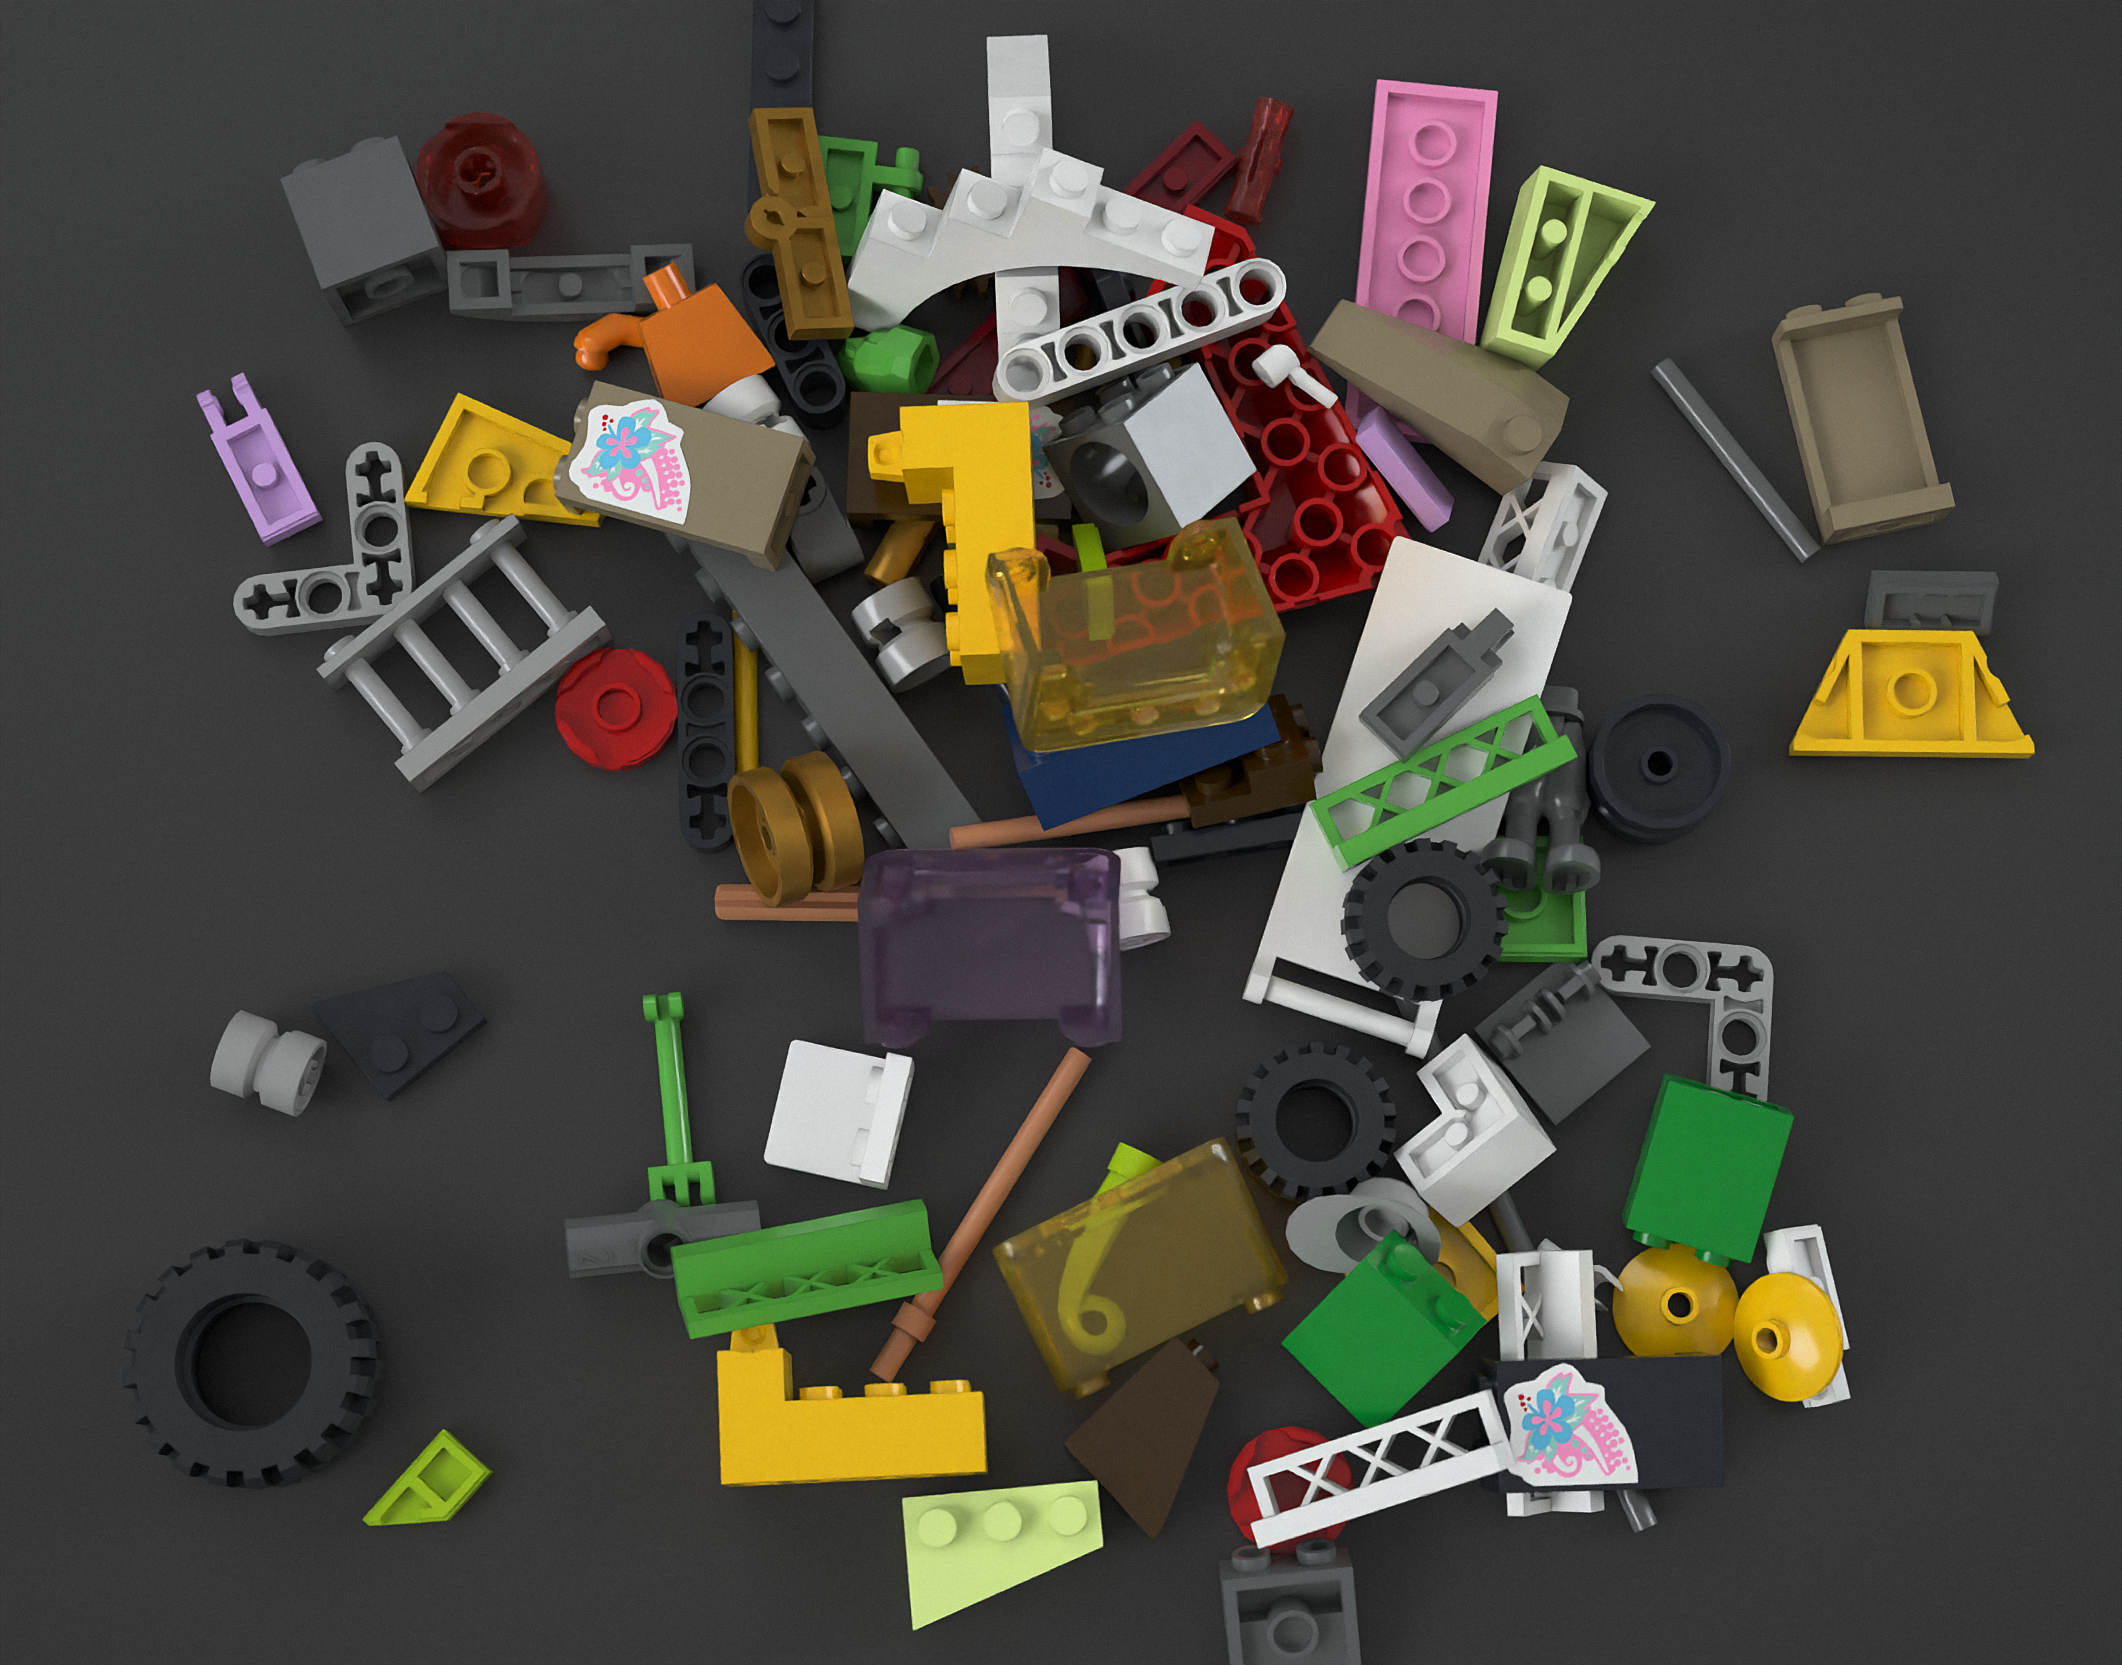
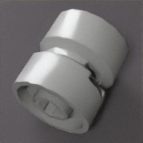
[850,577,951,693]
[210,1010,327,1118]

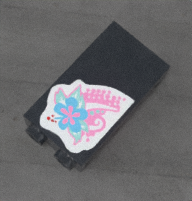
[1470,1352,1725,1494]

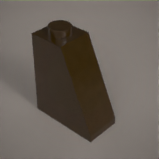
[1063,1336,1220,1540]

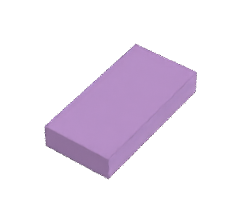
[1355,405,1455,533]

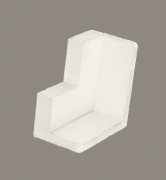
[1393,1033,1557,1227]

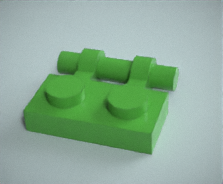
[818,135,924,264]

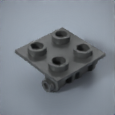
[1473,960,1651,1126]

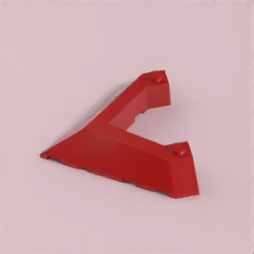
[1036,203,1412,673]

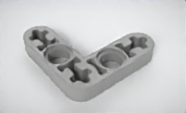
[233,442,417,636]
[1588,935,1774,1101]

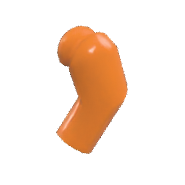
[574,313,646,371]

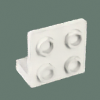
[764,1040,915,1190]

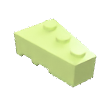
[1479,165,1656,372]
[902,1480,1103,1631]

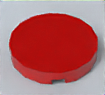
[555,648,678,772]
[1226,1426,1355,1554]

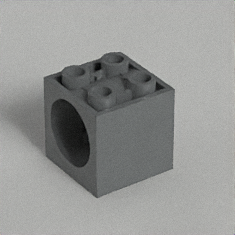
[280,135,448,328]
[1041,362,1257,554]

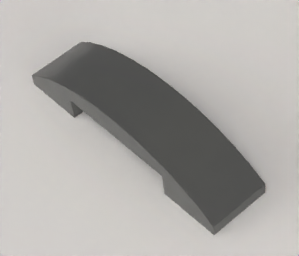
[446,243,696,322]

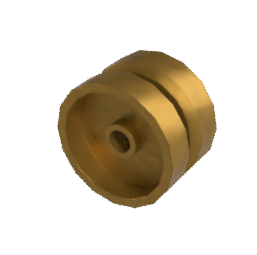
[727,751,865,908]

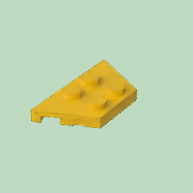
[1789,629,2035,758]

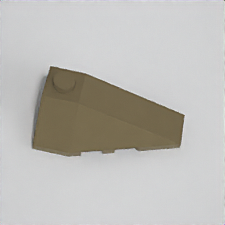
[1306,299,1570,496]

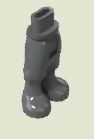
[1480,685,1601,895]

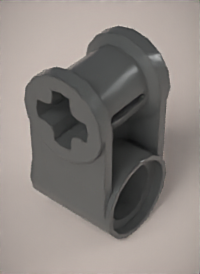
[787,465,865,586]

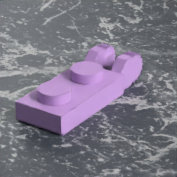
[196,373,323,547]

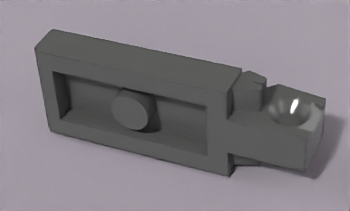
[1358,608,1515,764]

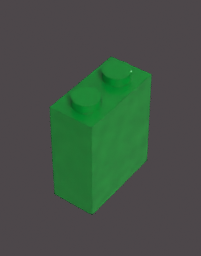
[1622,1072,1794,1268]
[1281,1229,1487,1429]

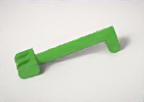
[643,991,717,1207]

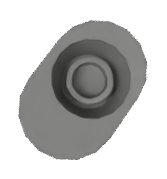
[1286,1177,1442,1273]

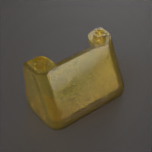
[985,517,1286,753]
[992,1136,1290,1400]

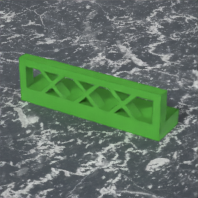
[1309,694,1578,873]
[670,1198,944,1339]

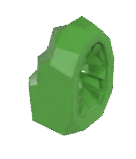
[835,324,940,394]

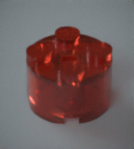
[416,112,549,250]

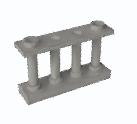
[316,513,613,794]

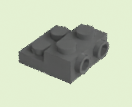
[1218,1538,1361,1665]

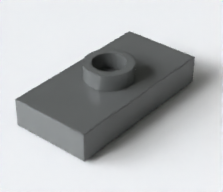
[1864,570,2000,636]

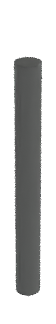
[1651,357,1822,564]

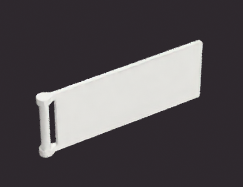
[1242,536,1572,1059]

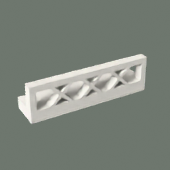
[1477,461,1608,593]
[1496,1250,1604,1516]
[1247,1389,1516,1549]

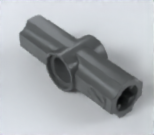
[564,1199,761,1279]

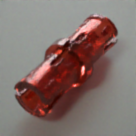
[1223,97,1294,226]

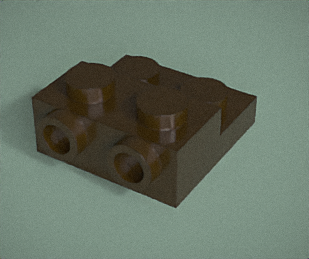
[1177,693,1323,829]

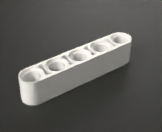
[992,258,1287,411]

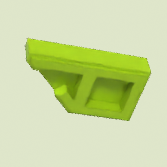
[362,1429,493,1526]

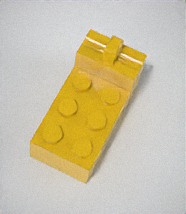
[868,402,1041,685]
[717,1323,988,1487]

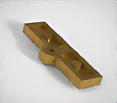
[745,107,854,341]

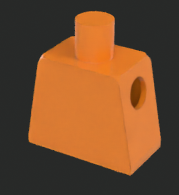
[636,261,776,407]

